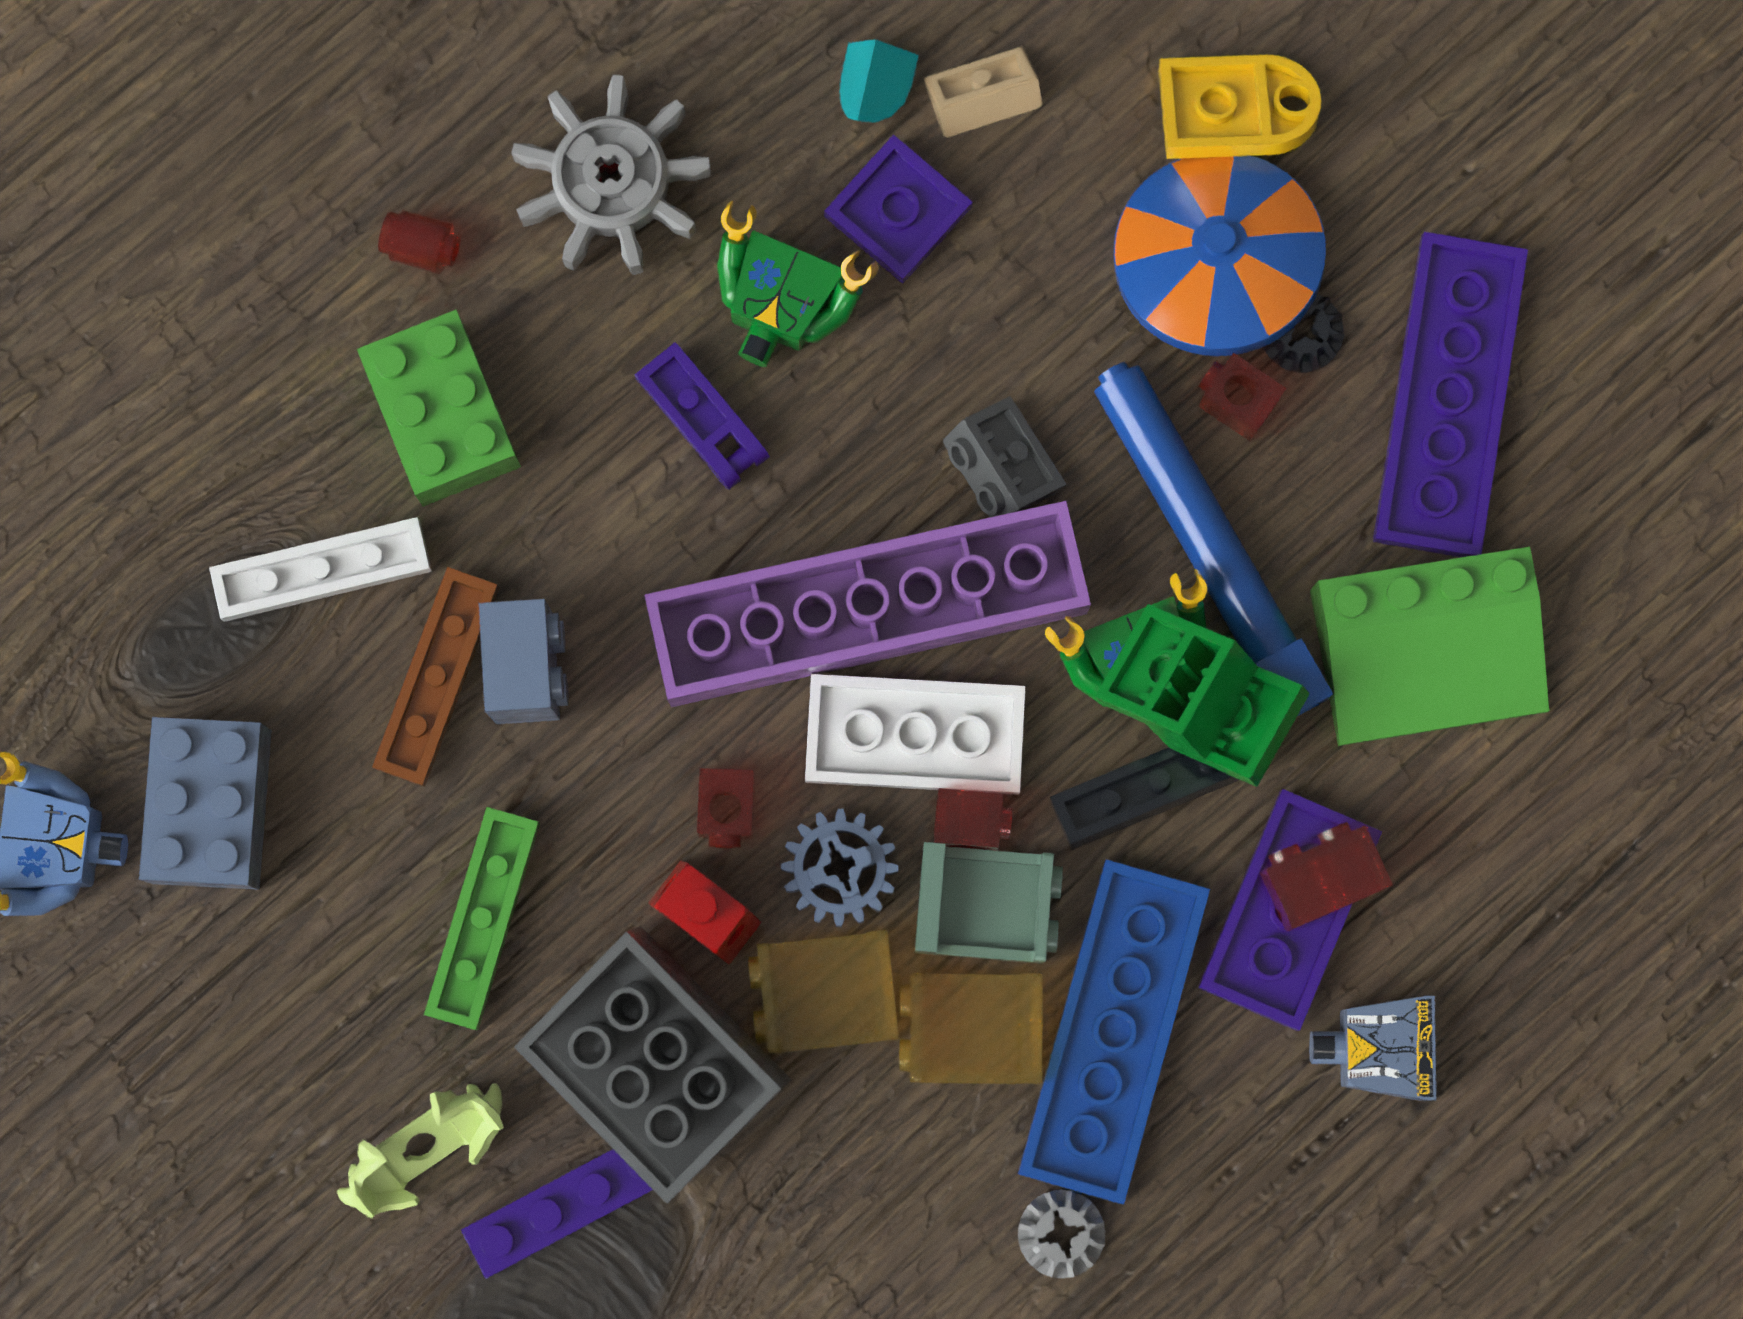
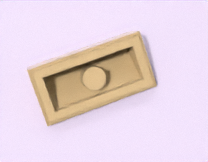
[924,46,1042,137]

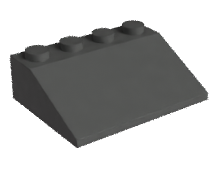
[514,926,792,1204]

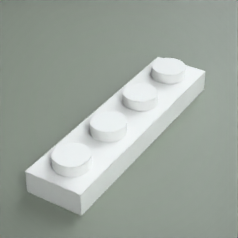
[209,517,432,622]

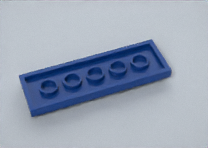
[1018,859,1210,1205]

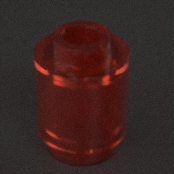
[378,210,461,274]

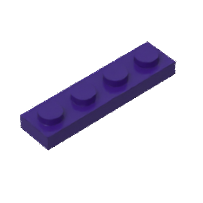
[461,1149,653,1279]

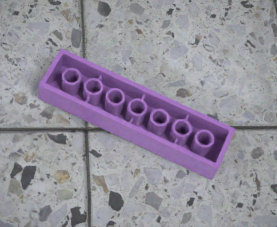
[645,501,1091,707]

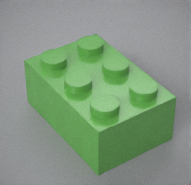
[357,310,521,507]

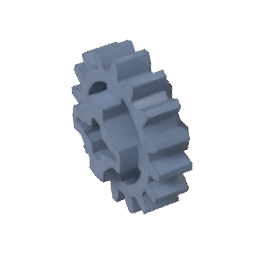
[781,809,898,927]

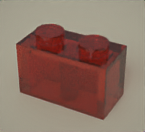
[1260,822,1393,932]

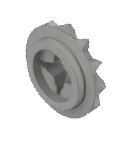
[1018,1190,1105,1278]

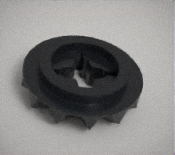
[1263,294,1345,373]

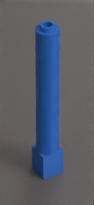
[1094,362,1333,717]

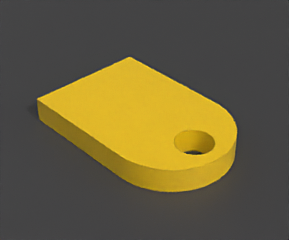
[1159,55,1321,159]

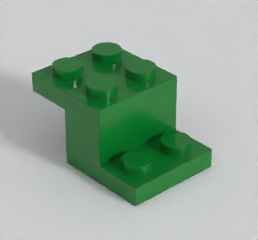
[1095,604,1310,787]

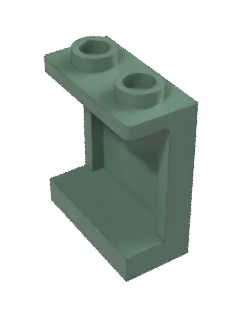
[914,842,1063,964]

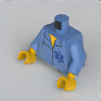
[0,751,128,916]

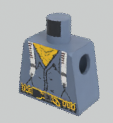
[1309,996,1436,1101]

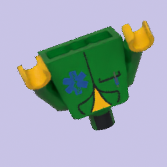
[717,201,879,367]
[1045,569,1207,733]

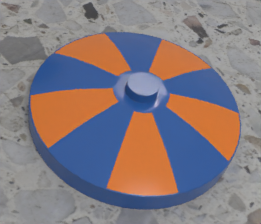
[1114,156,1326,356]

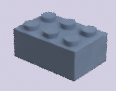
[139,717,272,890]

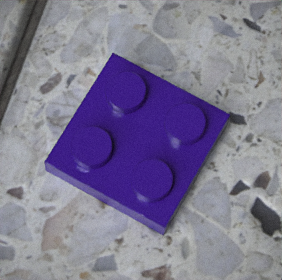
[824,134,973,284]

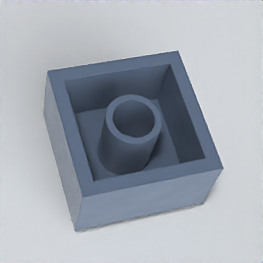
[479,599,569,724]

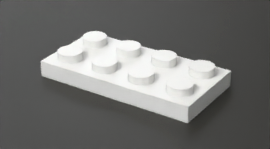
[805,674,1025,795]

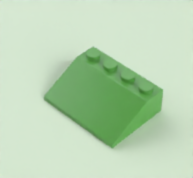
[1310,547,1549,746]

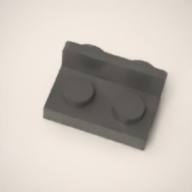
[943,396,1067,517]

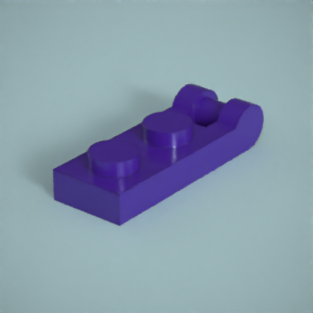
[635,342,770,490]

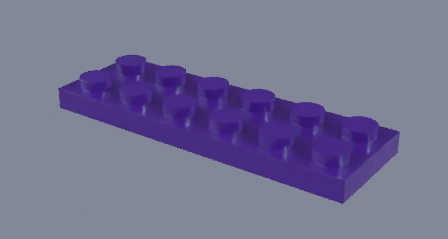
[1373,232,1528,557]

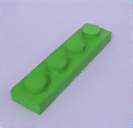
[424,807,540,1031]

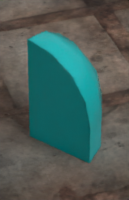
[839,39,919,123]

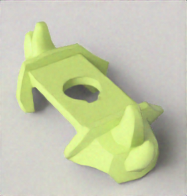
[337,1083,504,1218]

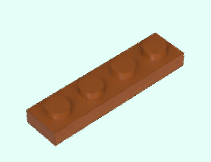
[372,567,499,787]

